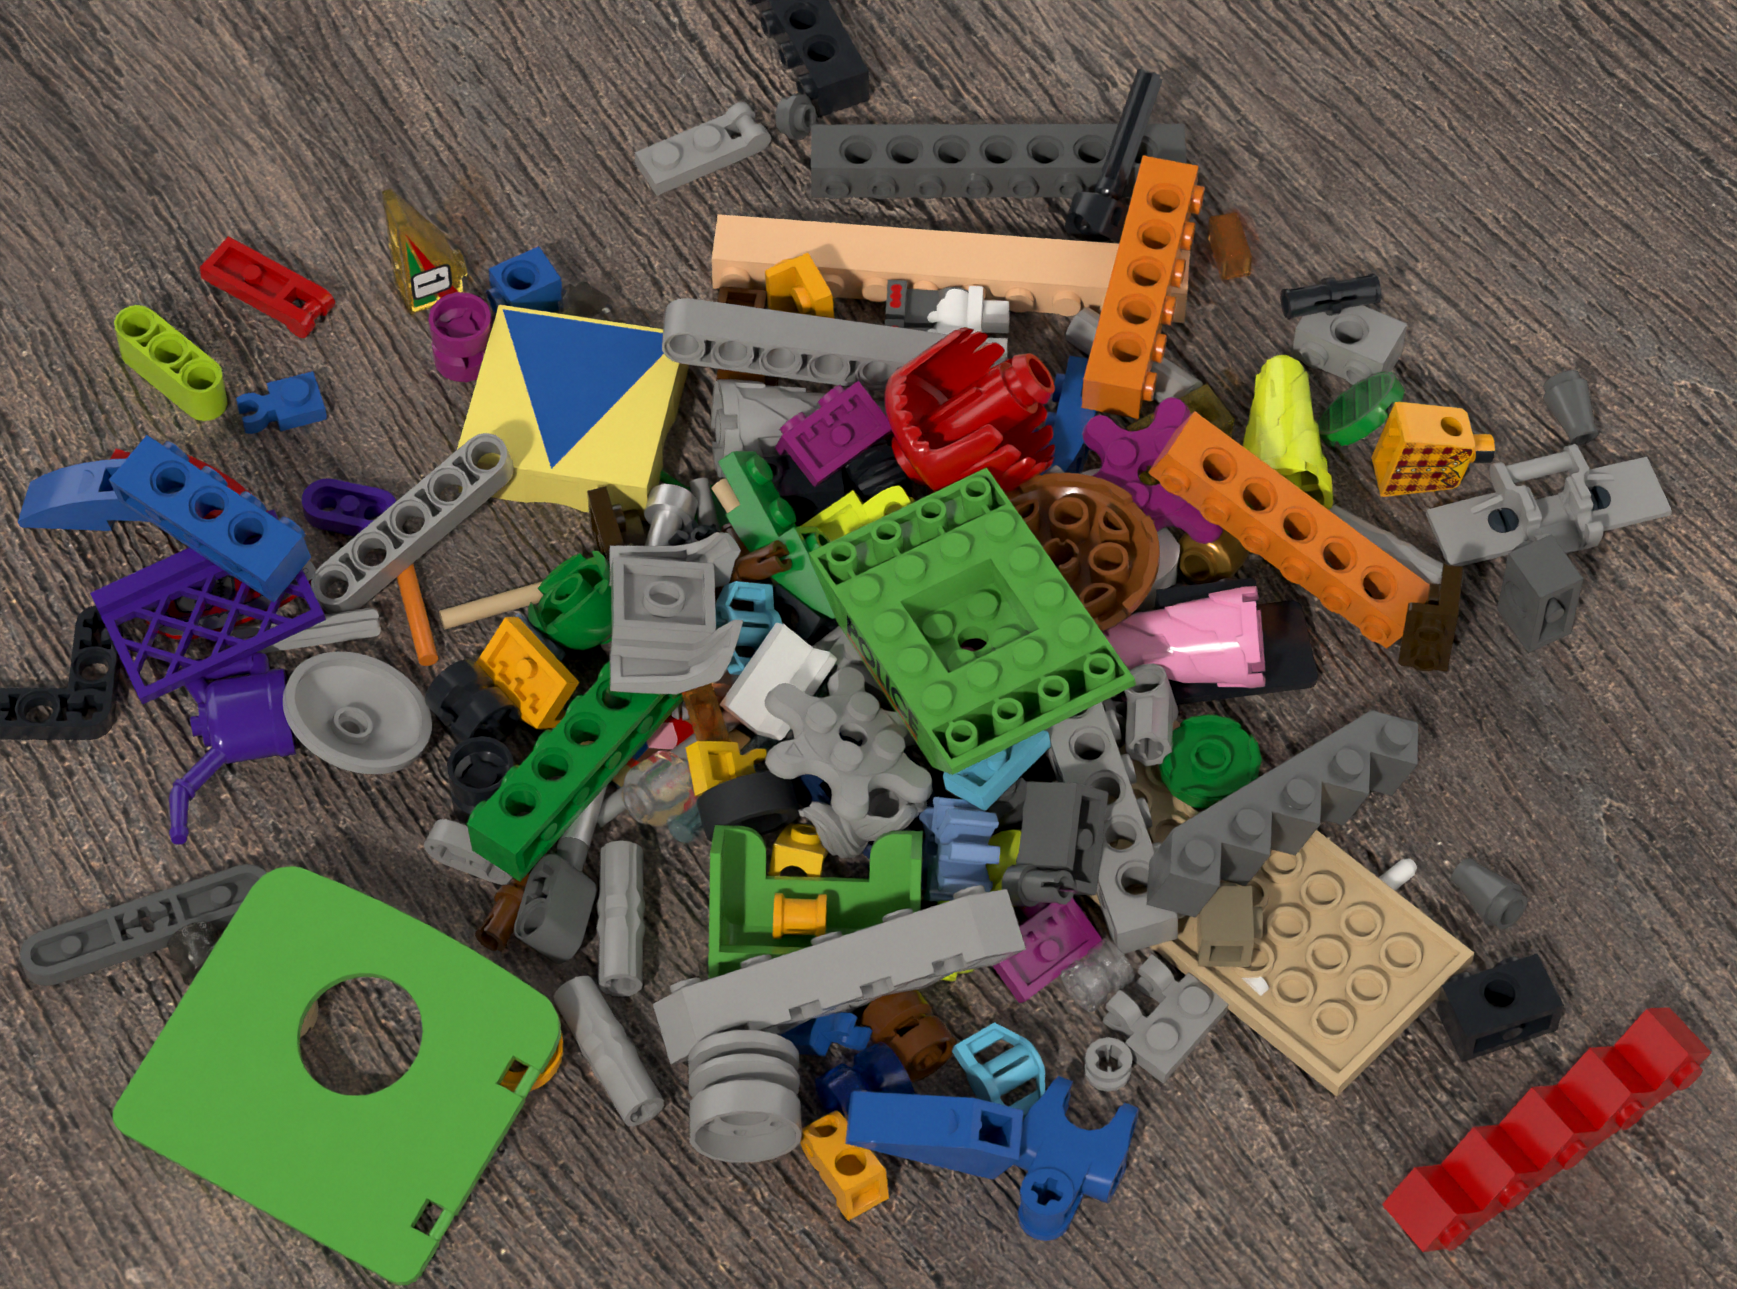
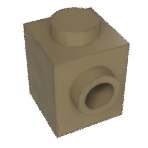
[1197,882,1263,967]

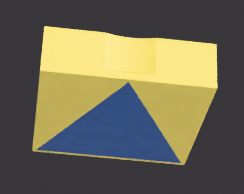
[457,305,689,522]

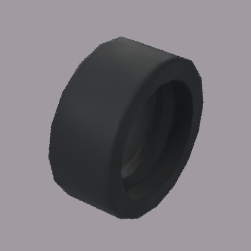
[697,771,800,842]

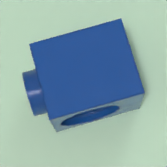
[486,246,564,315]

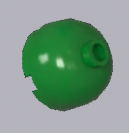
[528,551,612,651]

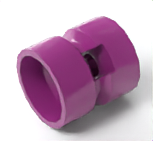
[428,292,492,382]

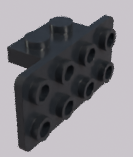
[1118,577,1318,705]

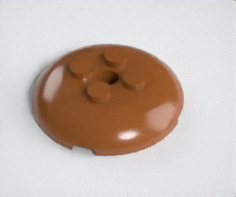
[1005,473,1160,633]

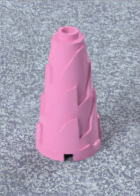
[1103,586,1265,688]

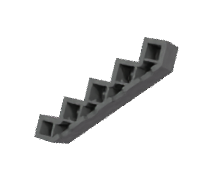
[1147,710,1418,918]

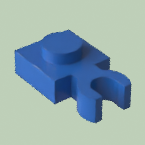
[236,371,327,434]

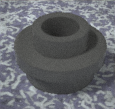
[775,93,816,140]

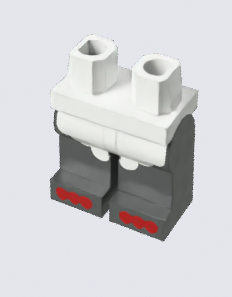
[885,280,1010,366]

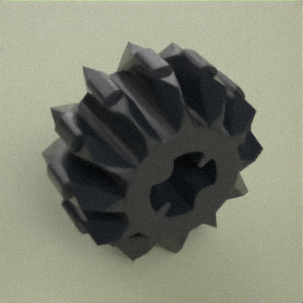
[841,439,912,503]

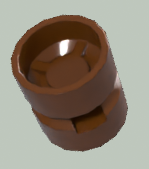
[860,989,957,1083]

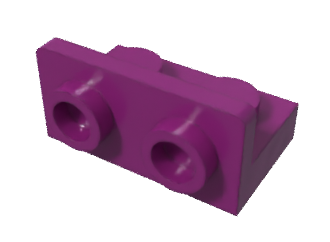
[775,381,892,487]
[993,897,1104,1004]

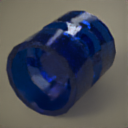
[815,1041,915,1121]

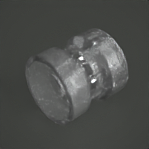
[1061,940,1134,1012]

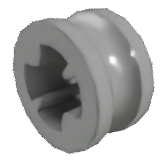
[1084,1037,1133,1092]

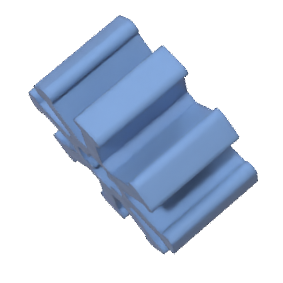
[919,797,1000,902]

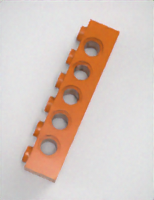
[1081,156,1205,419]
[1148,411,1430,649]

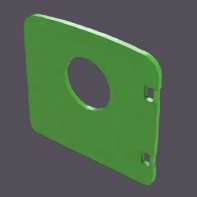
[113,866,561,1286]

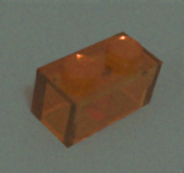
[1207,212,1252,280]
[682,683,731,742]

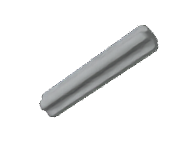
[232,607,381,653]

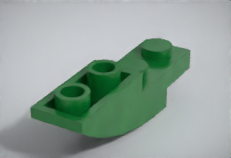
[718,451,836,619]

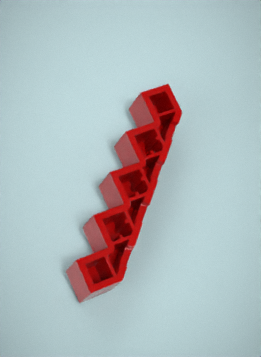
[1382,1007,1712,1252]

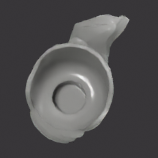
[798,788,927,859]

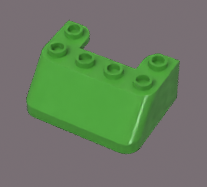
[708,825,923,1006]

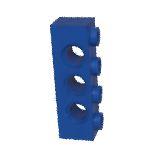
[109,435,311,602]

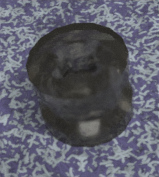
[167,921,220,986]

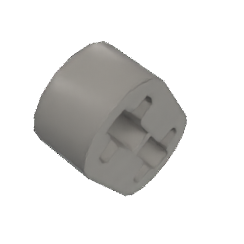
[424,819,513,885]

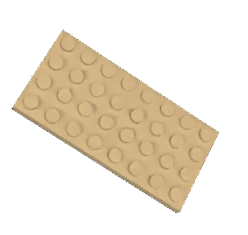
[1087,720,1474,1097]

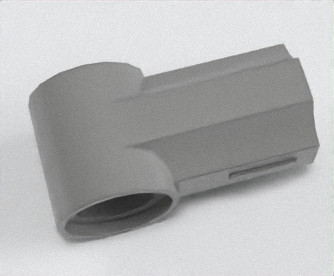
[1125,664,1179,766]

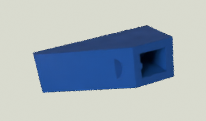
[845,1091,1024,1180]

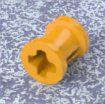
[773,893,827,939]

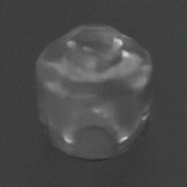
[621,751,698,827]

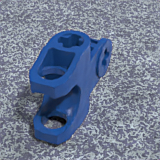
[1014,1076,1139,1241]

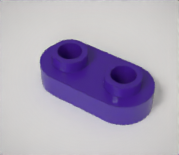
[302,478,396,536]

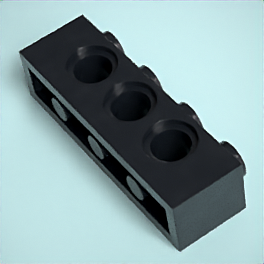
[746,0,869,118]

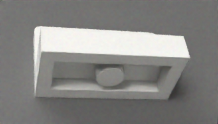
[719,623,837,740]

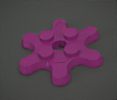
[1082,397,1223,544]

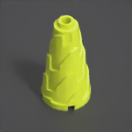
[1243,355,1333,533]

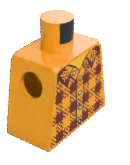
[1371,402,1495,497]

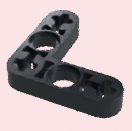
[0,605,124,740]

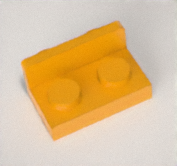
[765,253,834,318]
[476,617,579,729]

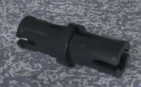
[1280,273,1382,320]

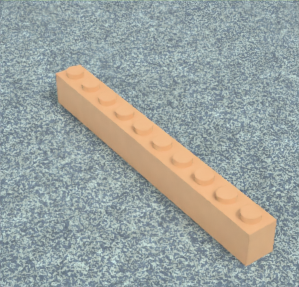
[712,214,1190,323]

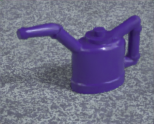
[169,652,297,845]

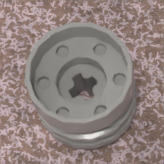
[688,1030,802,1163]

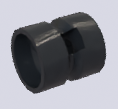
[447,736,514,826]

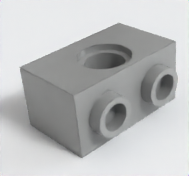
[1292,305,1407,385]

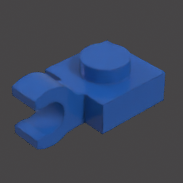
[779,1012,872,1056]

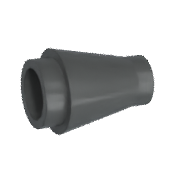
[1543,370,1599,446]
[1451,858,1527,929]

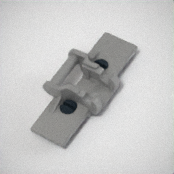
[1426,444,1672,566]

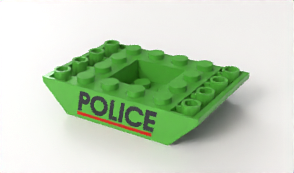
[808,468,1136,775]

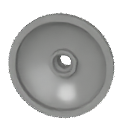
[283,651,432,774]

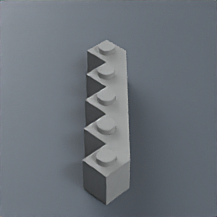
[653,885,1026,1064]

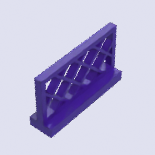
[90,509,326,705]

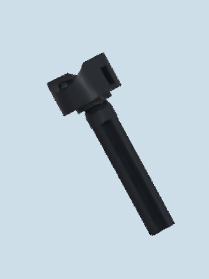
[1065,69,1163,243]

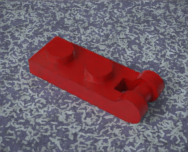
[199,236,336,338]

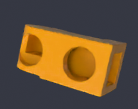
[800,1110,889,1221]

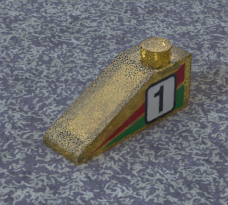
[382,188,468,315]

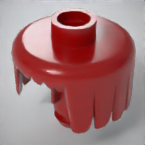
[884,327,1055,494]

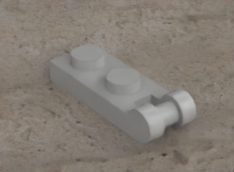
[635,102,771,196]

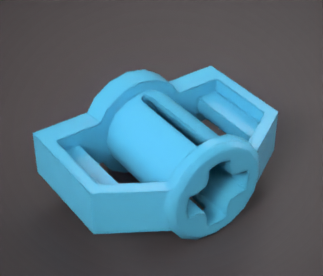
[715,581,782,675]
[952,1022,1045,1119]

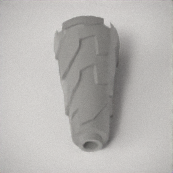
[711,379,894,478]

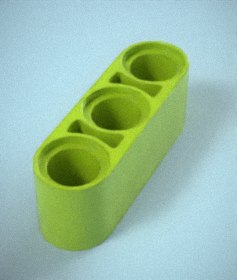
[114,305,228,421]

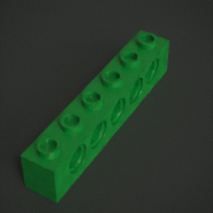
[467,661,693,881]

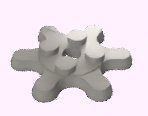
[765,667,932,821]

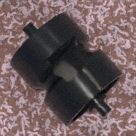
[425,659,520,743]

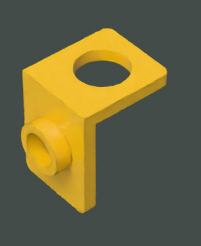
[768,823,829,877]

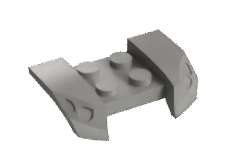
[609,532,743,694]

